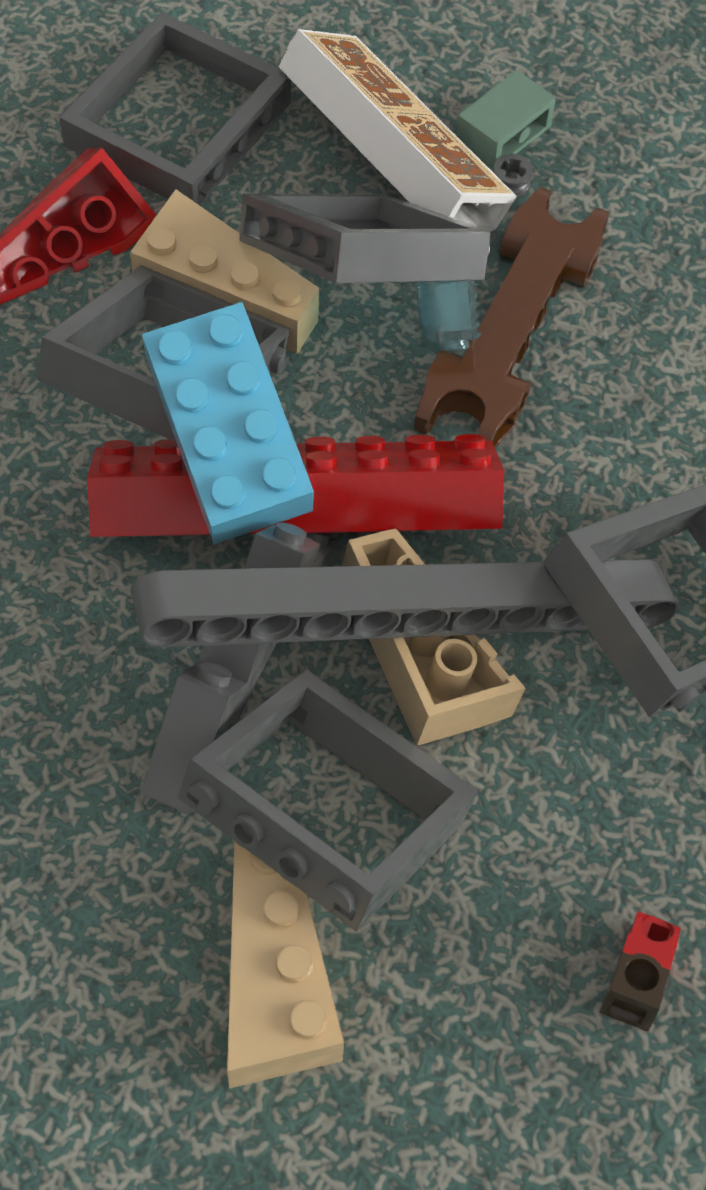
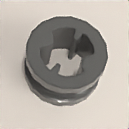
[493,154,533,196]

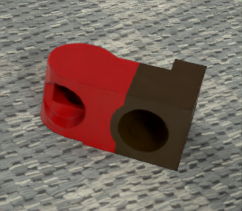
[599,911,681,1032]

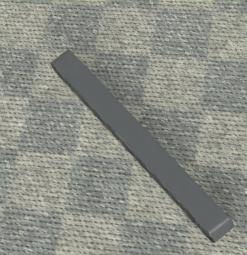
[131,559,679,647]

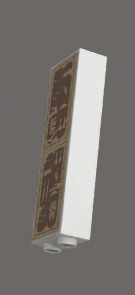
[278,29,517,232]

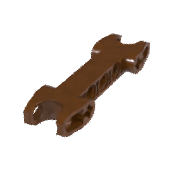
[414,187,610,447]

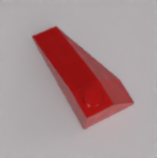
[0,148,157,305]

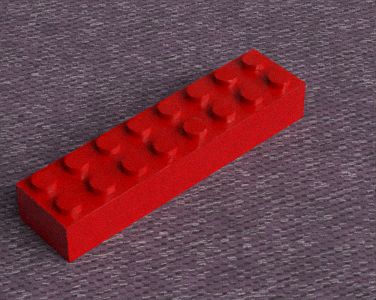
[87,434,504,537]

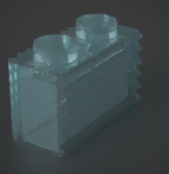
[416,280,482,350]

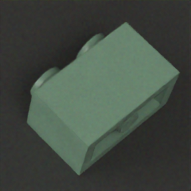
[456,70,556,171]

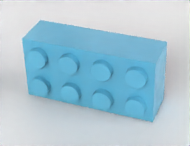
[142,302,314,545]

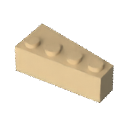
[130,189,319,354]
[341,528,526,746]
[227,841,344,1089]

